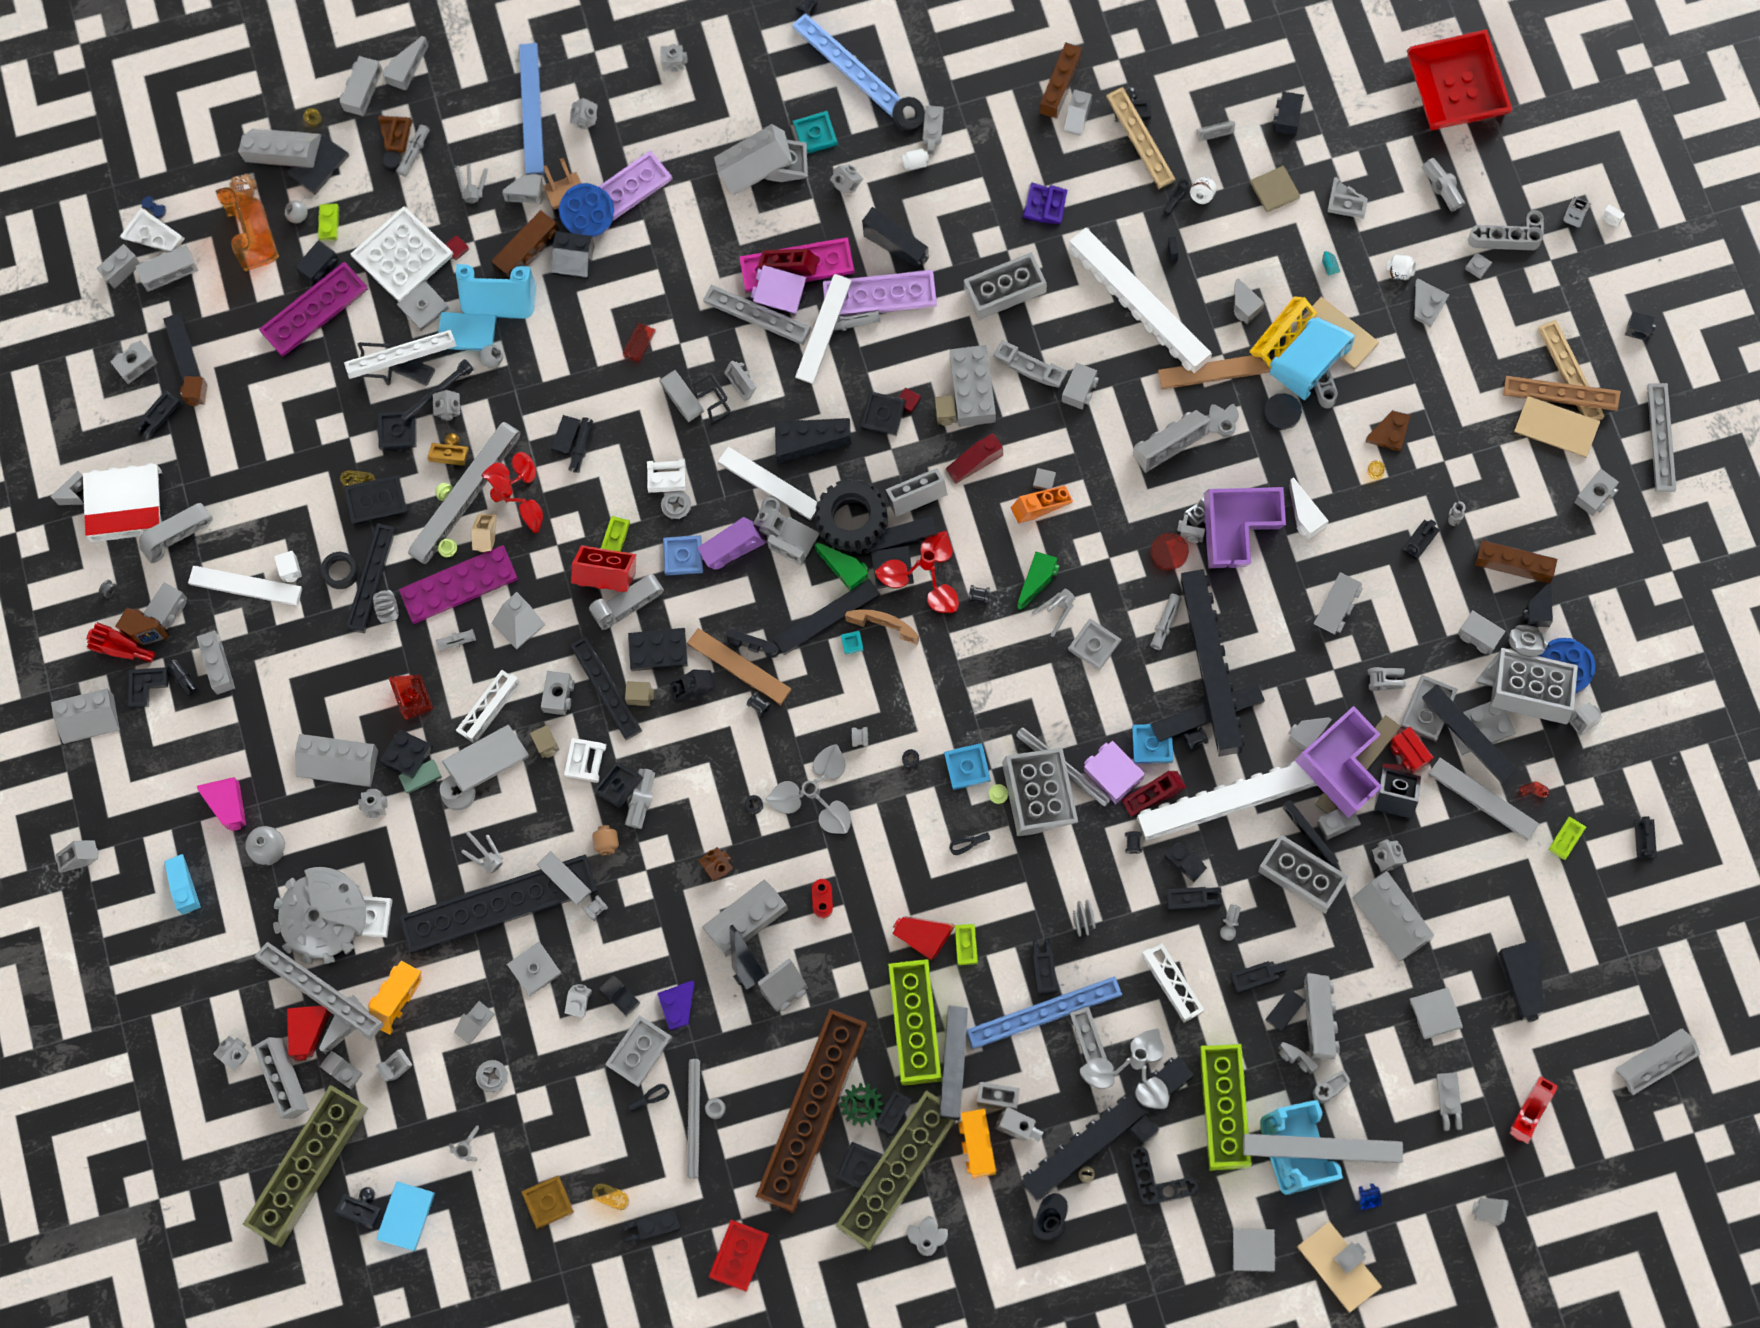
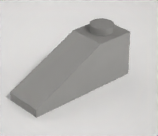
[383,36,428,91]
[319,995,369,1055]

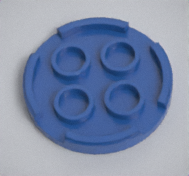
[559,183,614,238]
[1538,638,1595,694]

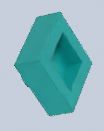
[841,631,864,655]

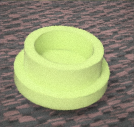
[435,483,453,501]
[438,539,457,557]
[989,784,1008,804]

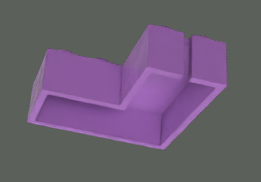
[1203,487,1286,568]
[1294,706,1382,818]

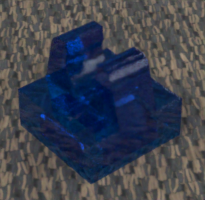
[1359,1183,1382,1210]

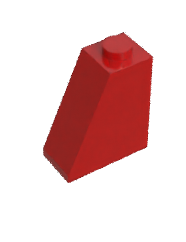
[892,916,956,960]
[287,1006,331,1061]

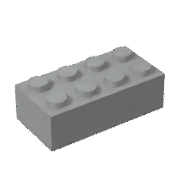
[964,252,1047,320]
[949,345,996,427]
[1258,835,1349,914]

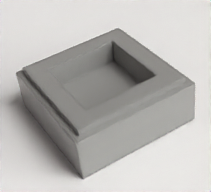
[1033,468,1056,490]

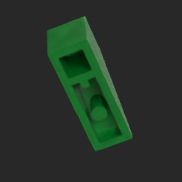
[815,543,869,591]
[1018,551,1060,610]

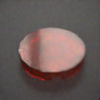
[1151,533,1189,571]

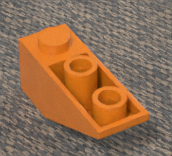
[1010,485,1073,524]

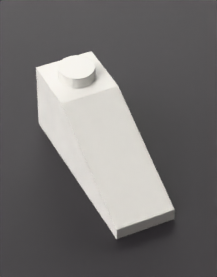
[1289,477,1328,540]

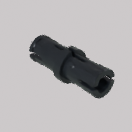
[167,659,198,696]

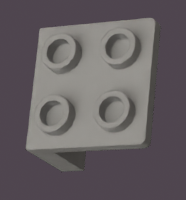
[767,517,820,565]

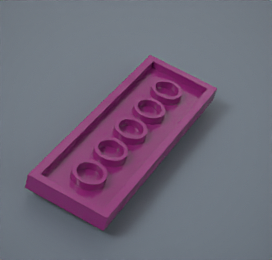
[259,262,368,357]
[399,545,518,624]

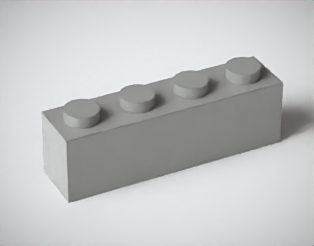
[253,1037,309,1119]

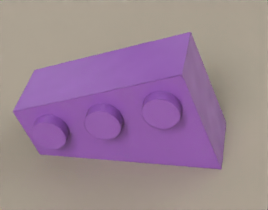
[697,517,767,569]

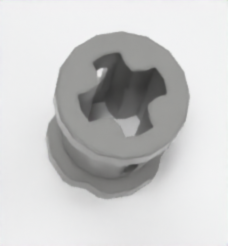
[582,896,608,921]

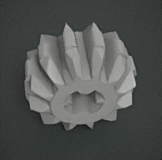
[373,590,399,623]

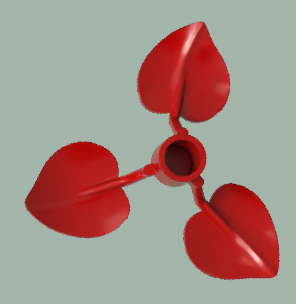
[481,452,543,533]
[875,531,959,613]

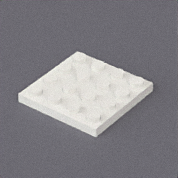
[351,206,453,302]

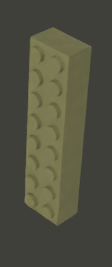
[242,1085,368,1247]
[836,1091,957,1251]

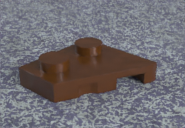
[378,115,413,153]
[1365,410,1411,452]

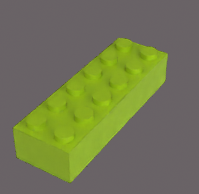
[889,959,942,1086]
[1200,1044,1251,1171]

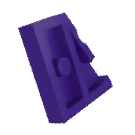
[657,981,695,1031]

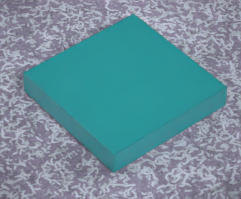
[793,111,838,154]

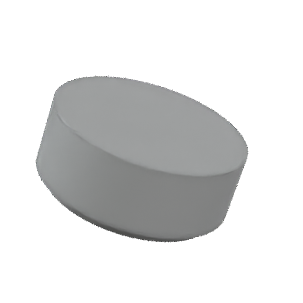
[761,497,781,512]
[705,1098,726,1119]

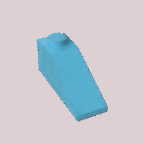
[164,854,201,915]

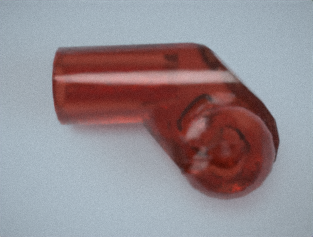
[1519,781,1550,798]

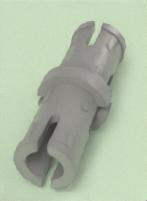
[1448,501,1466,526]
[436,629,476,651]

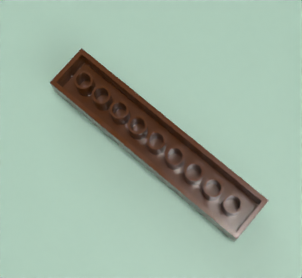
[755,1009,868,1214]

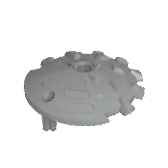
[273,867,366,964]

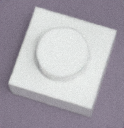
[1602,205,1625,227]

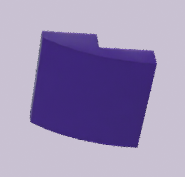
[1022,182,1068,224]

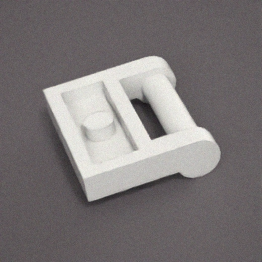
[647,459,686,493]
[564,738,606,783]

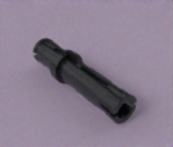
[568,417,593,473]

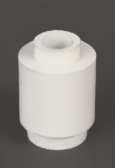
[902,148,929,170]

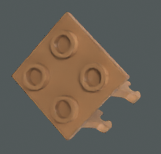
[543,158,581,210]

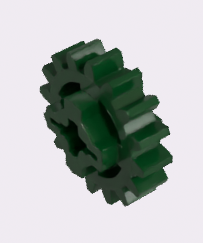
[840,1083,883,1127]

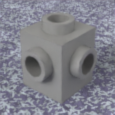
[661,44,687,72]
[570,98,597,129]
[830,164,863,194]
[433,390,460,420]
[753,507,788,536]
[358,789,388,818]
[1372,839,1407,872]
[214,1036,249,1071]

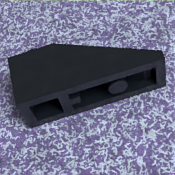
[729,924,766,990]

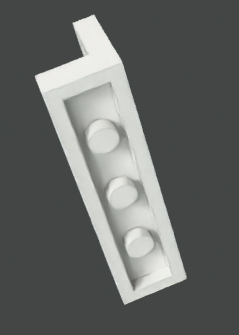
[456,670,521,743]
[1142,943,1204,1023]

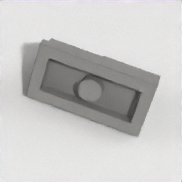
[724,361,756,401]

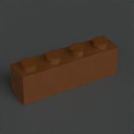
[1040,42,1082,119]
[491,210,559,279]
[1475,540,1558,584]

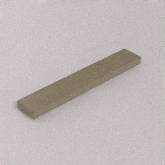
[1315,715,1401,814]

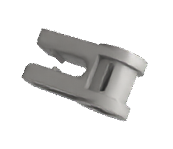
[1368,667,1406,691]
[1313,1071,1350,1104]

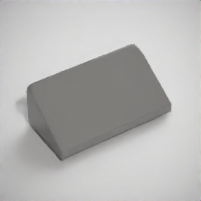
[1196,121,1235,141]

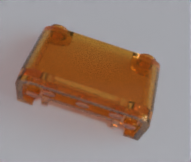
[215,187,277,272]

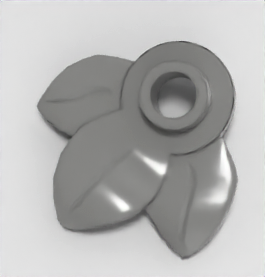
[1209,404,1239,437]
[907,1216,948,1256]

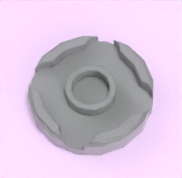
[1508,625,1548,656]

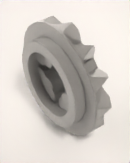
[661,491,691,520]
[476,1060,508,1092]

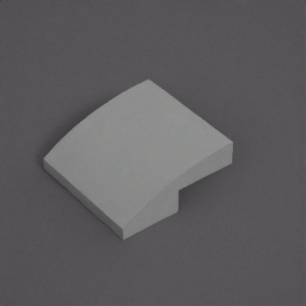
[1410,987,1462,1039]

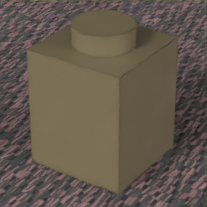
[935,395,956,426]
[625,681,654,706]
[530,725,560,758]

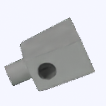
[994,1107,1043,1142]

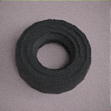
[892,96,925,130]

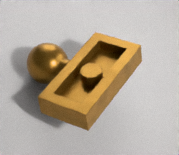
[427,433,469,466]

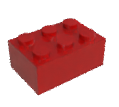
[571,545,637,592]

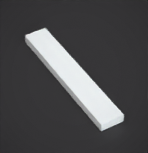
[796,274,852,384]
[344,330,456,379]
[718,447,817,521]
[188,566,302,606]

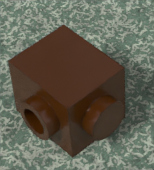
[180,376,208,406]

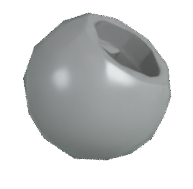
[285,200,308,224]
[480,345,503,368]

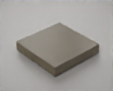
[1250,166,1300,213]

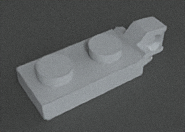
[923,106,944,155]

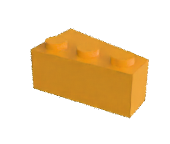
[368,961,422,1035]
[958,1109,996,1178]

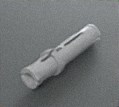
[396,125,430,177]
[833,311,880,331]
[1150,594,1182,650]

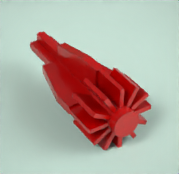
[86,622,155,663]

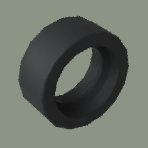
[321,551,359,590]

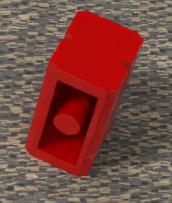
[1390,726,1434,774]

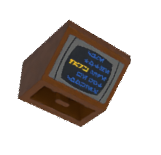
[115,607,169,646]

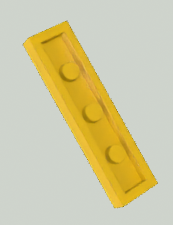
[1249,297,1317,368]

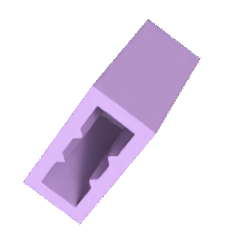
[751,265,806,314]
[1084,741,1145,804]

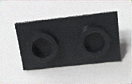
[1402,519,1440,559]
[1634,816,1657,858]

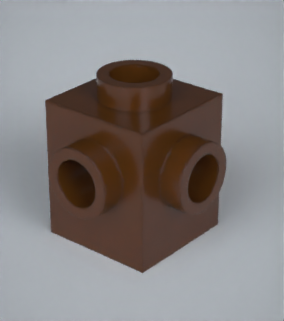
[698,847,733,882]

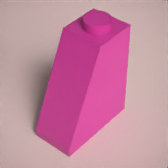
[197,777,246,831]

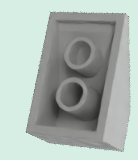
[758,958,808,1012]

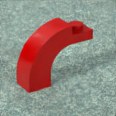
[1510,1076,1558,1144]

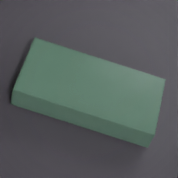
[399,759,442,794]

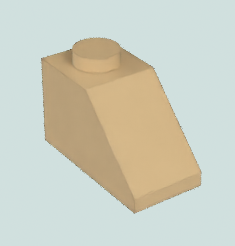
[471,514,497,552]

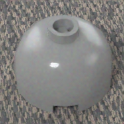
[245,826,285,865]

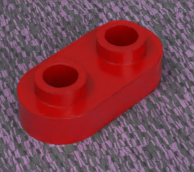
[812,879,833,919]

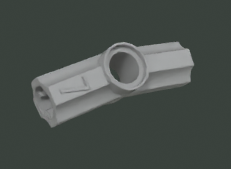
[1422,158,1465,211]
[625,769,655,829]

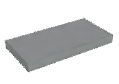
[442,724,529,793]

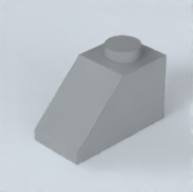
[1064,90,1092,136]
[503,174,544,204]
[1234,278,1264,324]
[1569,702,1602,736]
[1289,717,1332,751]
[1317,809,1361,841]
[55,840,98,873]
[1472,1198,1508,1226]

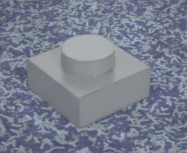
[1465,252,1492,279]

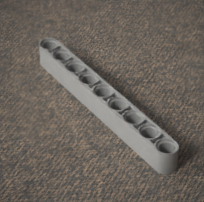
[408,422,521,564]

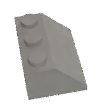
[51,689,120,744]

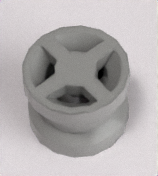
[852,727,868,747]

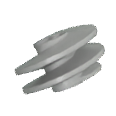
[440,775,476,811]
[1073,900,1095,937]

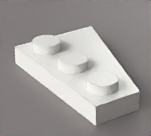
[120,208,185,252]

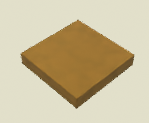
[522,1175,574,1229]

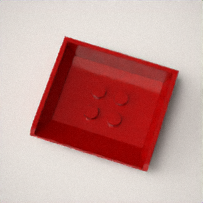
[1406,29,1512,130]

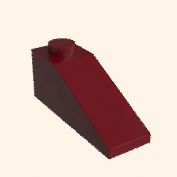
[758,248,819,276]
[946,433,1003,484]
[1122,771,1187,817]

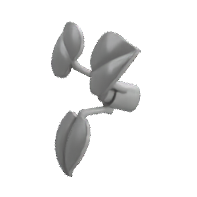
[765,744,851,834]
[1080,1029,1169,1109]

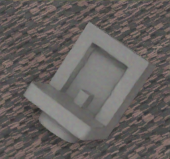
[1177,515,1205,543]
[565,984,592,1018]
[376,1049,412,1081]
[1334,1242,1366,1274]

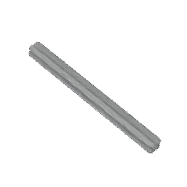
[1016,728,1111,806]
[687,1059,700,1179]

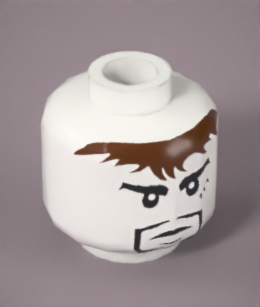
[1190,177,1216,204]
[1387,254,1416,280]

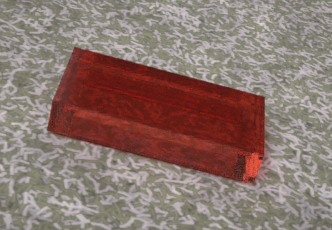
[622,323,656,363]

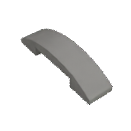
[993,340,1068,388]

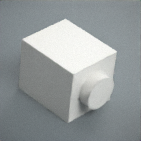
[274,551,302,583]

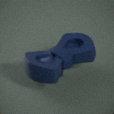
[141,196,166,218]

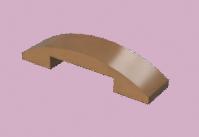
[845,610,919,645]

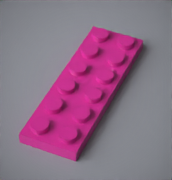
[740,237,854,293]

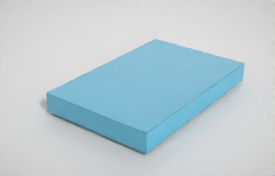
[438,312,497,351]
[376,1181,435,1251]

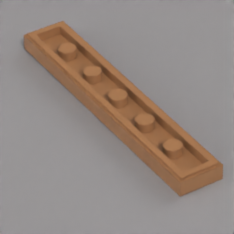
[1158,353,1271,390]
[1503,376,1621,411]
[687,628,792,706]

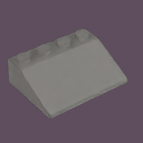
[1490,648,1578,724]
[1002,748,1078,836]

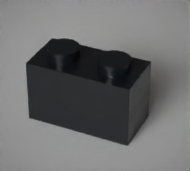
[1273,91,1304,135]
[295,240,339,285]

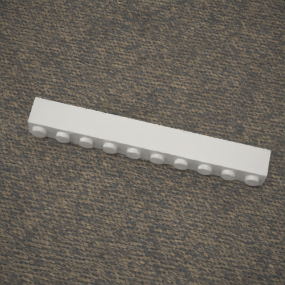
[1069,228,1212,373]
[1137,761,1318,841]

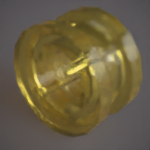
[304,108,322,126]
[1368,461,1385,480]

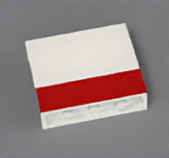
[83,463,162,542]

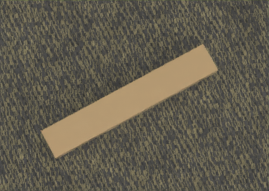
[1106,87,1175,189]
[1538,320,1605,421]

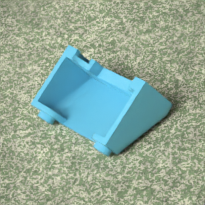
[456,264,537,318]
[1270,317,1355,401]
[1260,1100,1343,1195]

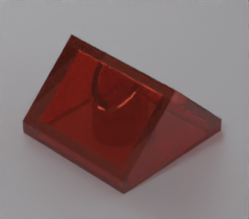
[389,675,433,720]

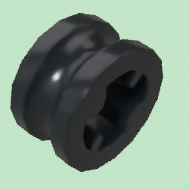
[902,749,919,768]
[745,795,763,814]

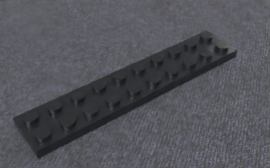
[399,854,598,954]

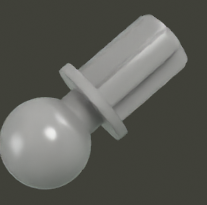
[1220,904,1241,941]

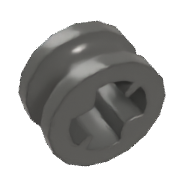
[99,579,117,599]

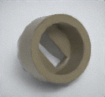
[1078,1166,1095,1183]

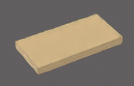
[1302,296,1379,370]
[1514,396,1600,458]
[1297,1221,1381,1313]

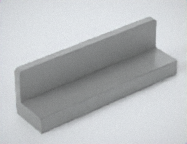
[1615,1029,1700,1095]

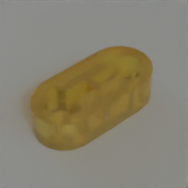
[340,470,376,487]
[592,1183,630,1210]

